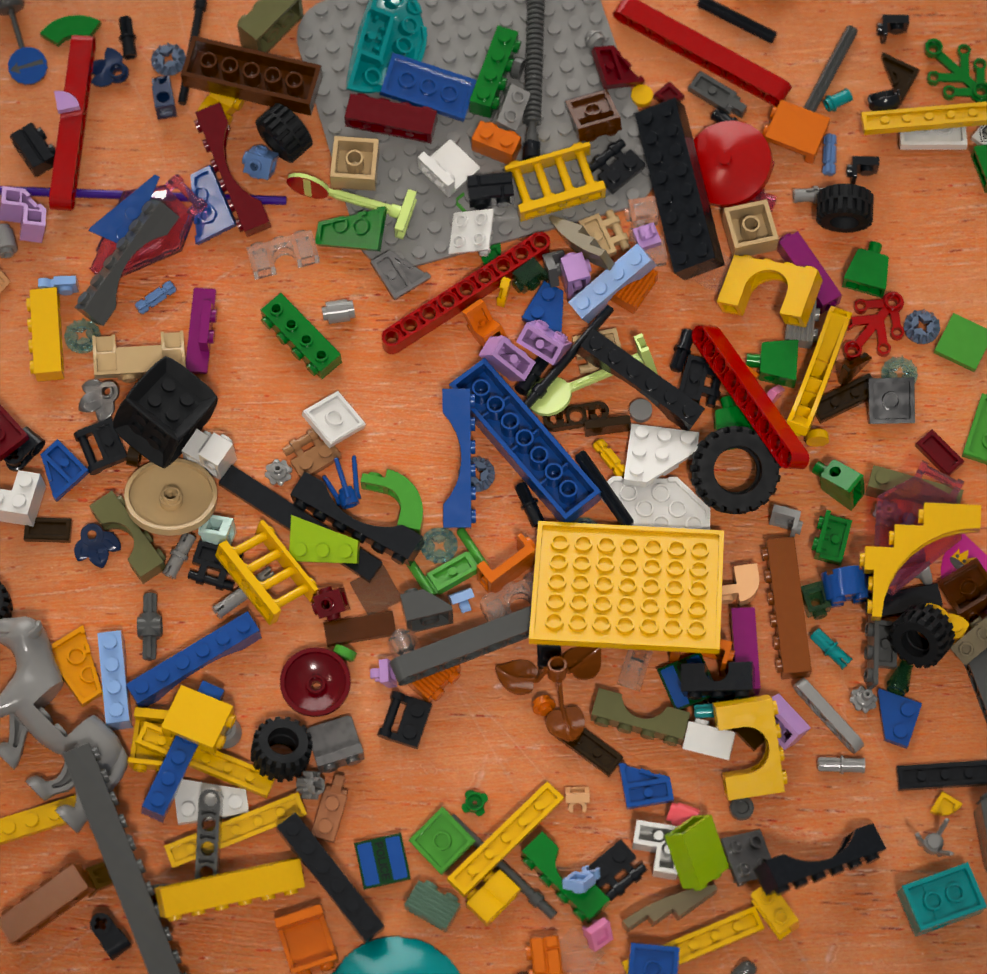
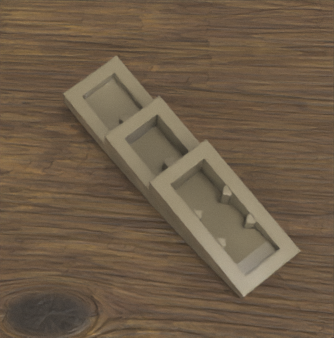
[549,215,615,271]
[622,885,718,933]

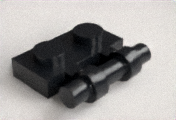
[589,139,646,195]
[679,354,721,408]
[188,540,244,591]
[589,840,647,901]

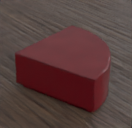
[653,81,685,103]

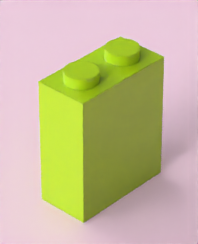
[665,815,729,891]

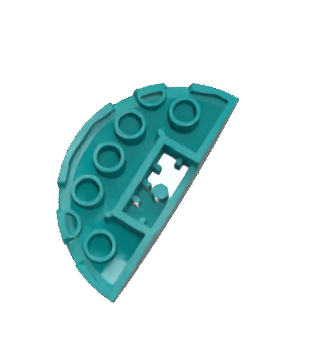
[346,0,427,94]
[333,936,460,974]

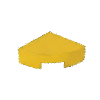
[496,277,511,307]
[929,791,963,816]

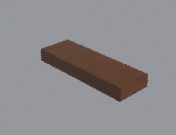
[324,611,397,647]

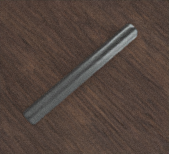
[804,25,858,112]

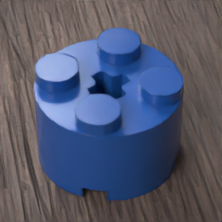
[821,565,872,608]

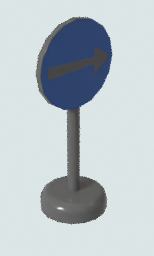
[0,0,47,85]

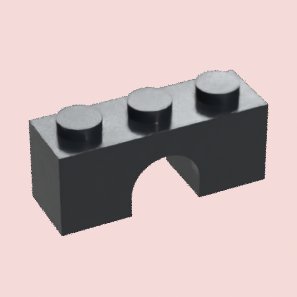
[681,662,755,700]

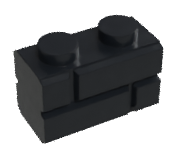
[10,123,56,177]
[467,172,514,210]

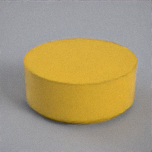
[631,84,653,108]
[806,429,829,447]

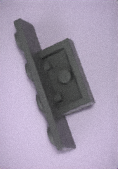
[864,596,897,690]

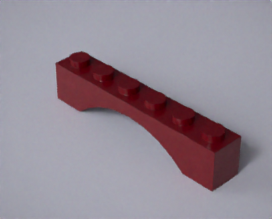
[194,102,272,237]

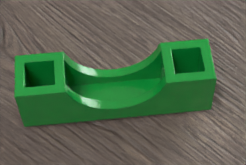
[522,831,610,924]

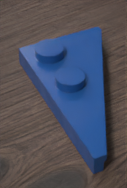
[88,175,160,244]

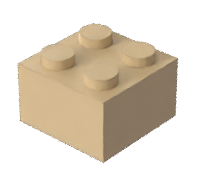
[330,136,380,191]
[722,199,779,258]

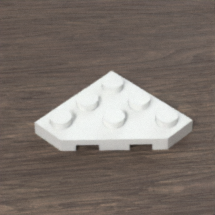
[623,423,700,487]

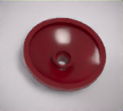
[280,647,351,717]

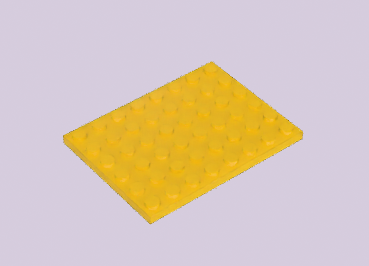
[529,521,724,654]

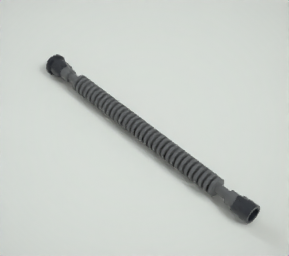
[522,0,545,161]

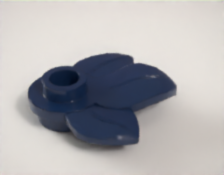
[90,48,129,87]
[74,523,121,568]

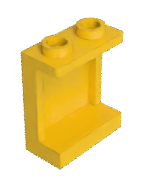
[161,685,236,755]
[127,707,169,773]
[751,887,799,941]

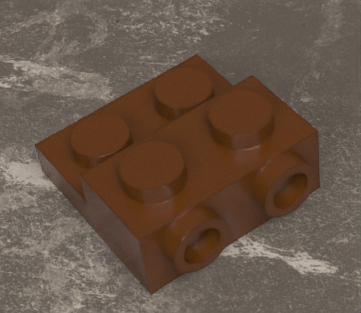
[565,89,622,142]
[937,558,987,623]

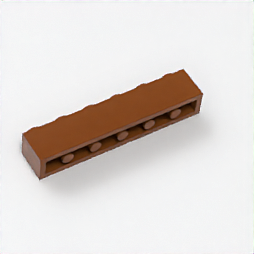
[761,537,812,680]

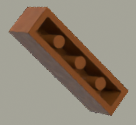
[0,863,96,945]

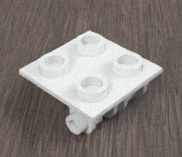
[449,209,495,257]

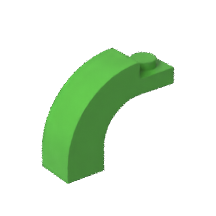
[361,469,424,535]

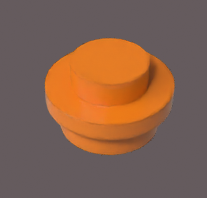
[532,695,556,716]

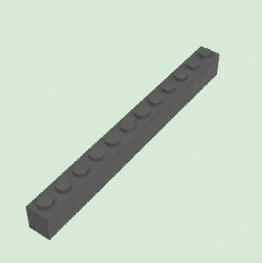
[62,743,187,974]

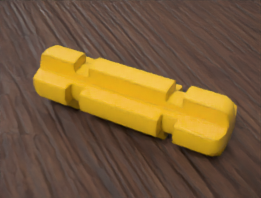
[593,439,625,478]

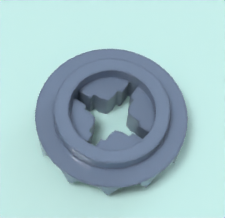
[151,43,186,76]
[904,309,940,344]
[458,456,495,492]

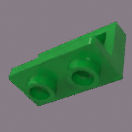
[811,510,852,566]

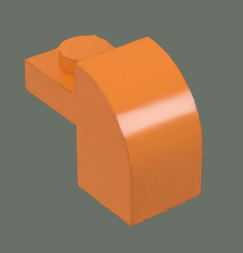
[462,299,508,348]

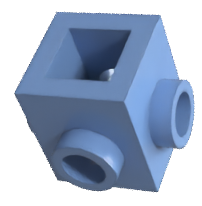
[242,145,279,180]

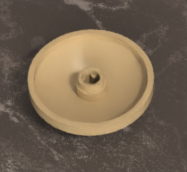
[124,458,217,536]

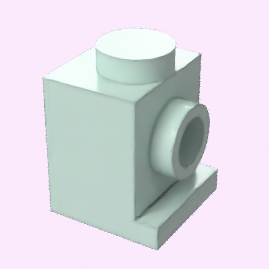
[198,515,237,546]

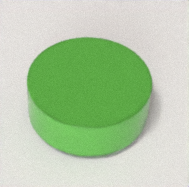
[333,644,357,662]

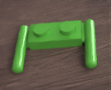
[407,528,489,596]

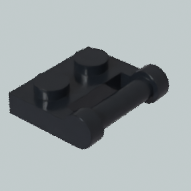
[74,417,127,475]
[377,691,432,750]

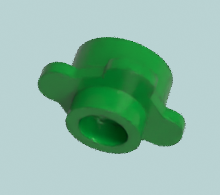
[462,790,488,816]

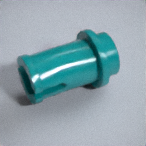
[823,88,853,112]

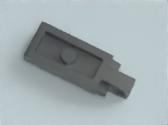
[688,71,747,118]

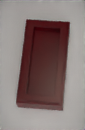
[915,429,964,478]

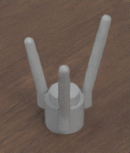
[915,818,954,857]

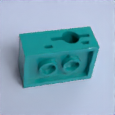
[896,862,987,937]

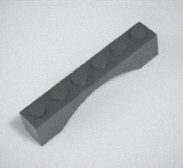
[75,199,179,326]

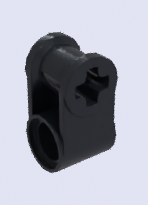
[4,427,45,472]
[90,913,132,961]

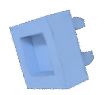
[448,588,475,613]

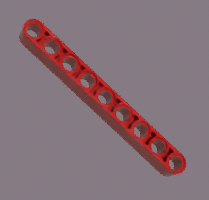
[613,0,792,107]
[49,35,96,211]
[382,232,550,354]
[692,325,810,470]

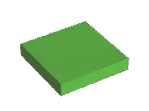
[934,313,987,372]
[408,807,476,875]

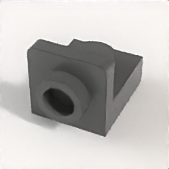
[542,250,565,288]

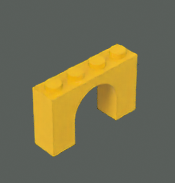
[717,255,823,328]
[712,694,788,801]

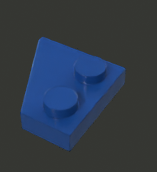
[522,281,564,333]
[41,439,89,502]
[877,688,922,749]
[619,763,674,810]

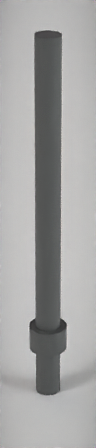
[452,814,557,920]

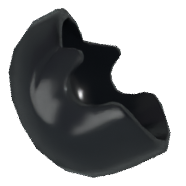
[867,89,901,111]

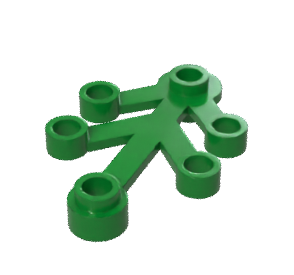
[924,39,987,102]

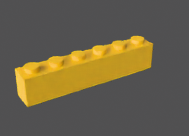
[155,858,305,921]

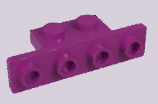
[185,288,217,374]

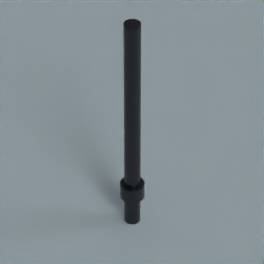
[178,0,208,105]
[524,305,614,409]

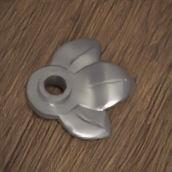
[79,379,119,422]

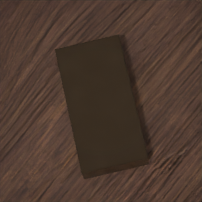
[584,415,631,437]
[24,518,73,543]

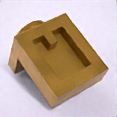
[85,862,114,897]

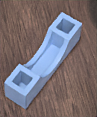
[568,243,657,323]
[97,630,133,730]

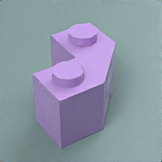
[0,186,46,243]

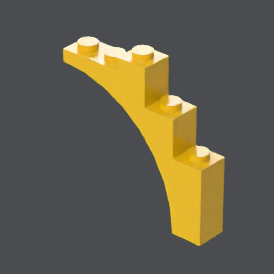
[786,306,853,436]
[859,502,981,621]

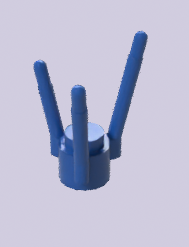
[322,455,361,509]

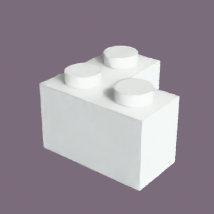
[182,429,237,480]
[0,470,46,527]
[632,820,678,880]

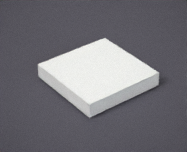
[302,391,366,448]

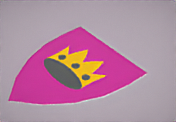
[941,534,987,579]

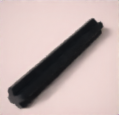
[697,0,777,43]
[575,451,634,526]

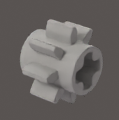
[296,771,325,800]

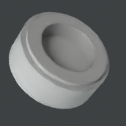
[629,399,652,423]

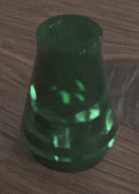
[887,660,913,697]

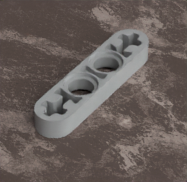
[793,678,864,754]

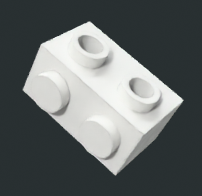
[682,718,736,760]

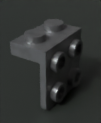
[307,716,365,773]

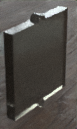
[350,565,401,615]

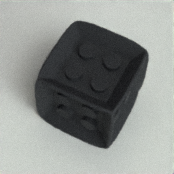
[113,356,218,468]

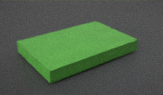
[962,393,987,465]

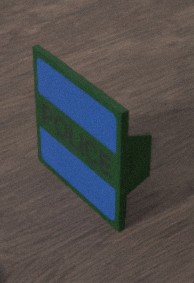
[657,653,713,710]
[354,833,411,890]

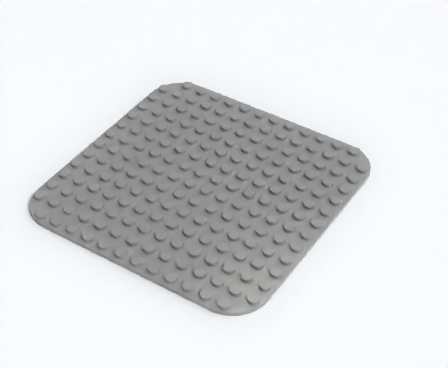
[297,0,653,267]

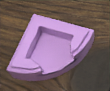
[54,91,80,114]

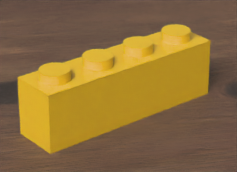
[26,287,65,382]

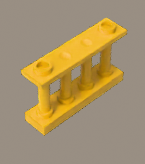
[504,142,606,222]
[215,520,318,625]

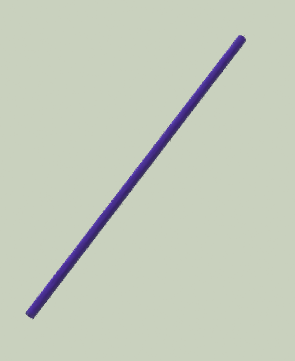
[0,186,287,205]

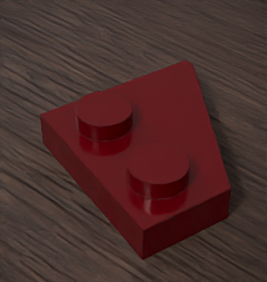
[591,45,645,90]

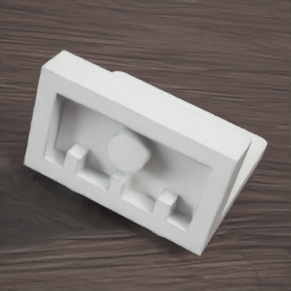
[417,140,480,198]

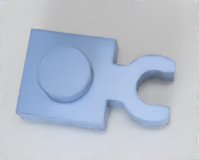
[38,276,79,295]
[562,865,600,894]

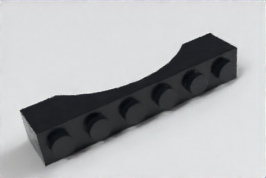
[577,328,705,431]
[290,472,425,566]
[276,812,385,944]
[754,823,886,896]

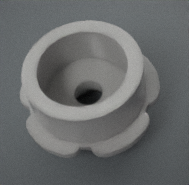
[585,30,605,50]

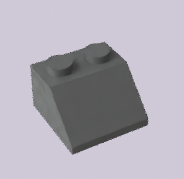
[400,588,453,634]

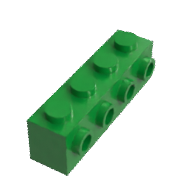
[469,26,521,119]
[261,293,342,379]

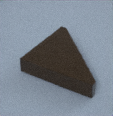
[881,52,920,105]
[838,353,872,386]

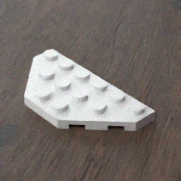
[601,476,710,530]

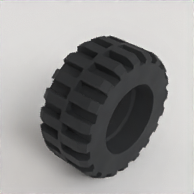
[690,426,781,514]

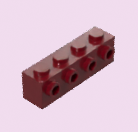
[344,93,438,144]

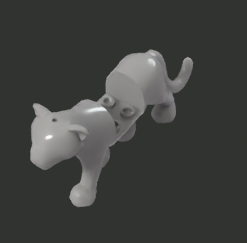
[0,616,131,837]

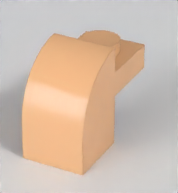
[721,563,759,608]

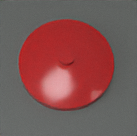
[693,121,773,208]

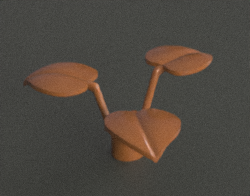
[496,647,601,742]

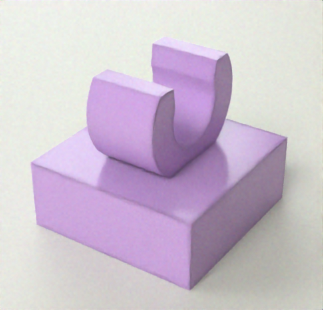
[632,222,662,250]
[370,659,397,688]

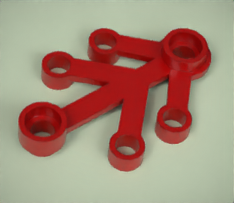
[843,292,904,360]

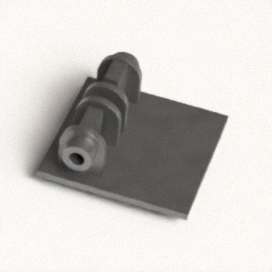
[720,829,771,887]

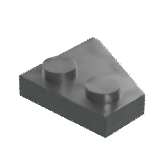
[370,250,431,301]

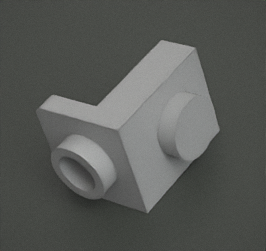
[769,504,803,537]

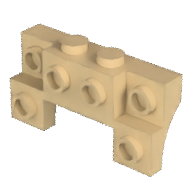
[92,330,186,383]

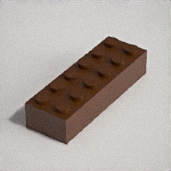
[181,36,323,116]

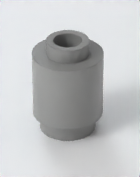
[0,224,17,258]
[322,299,355,324]

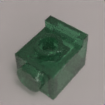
[512,257,548,294]
[801,581,832,620]

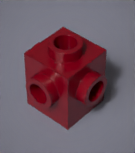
[312,586,351,621]

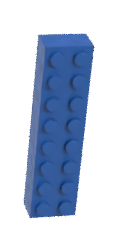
[449,358,601,523]

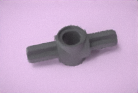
[137,592,163,661]

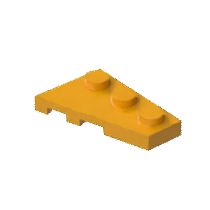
[51,625,102,707]

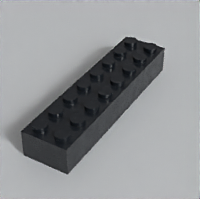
[635,98,725,280]

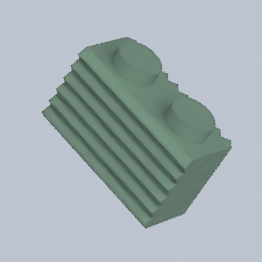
[404,880,461,933]

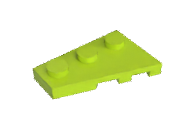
[289,515,360,564]

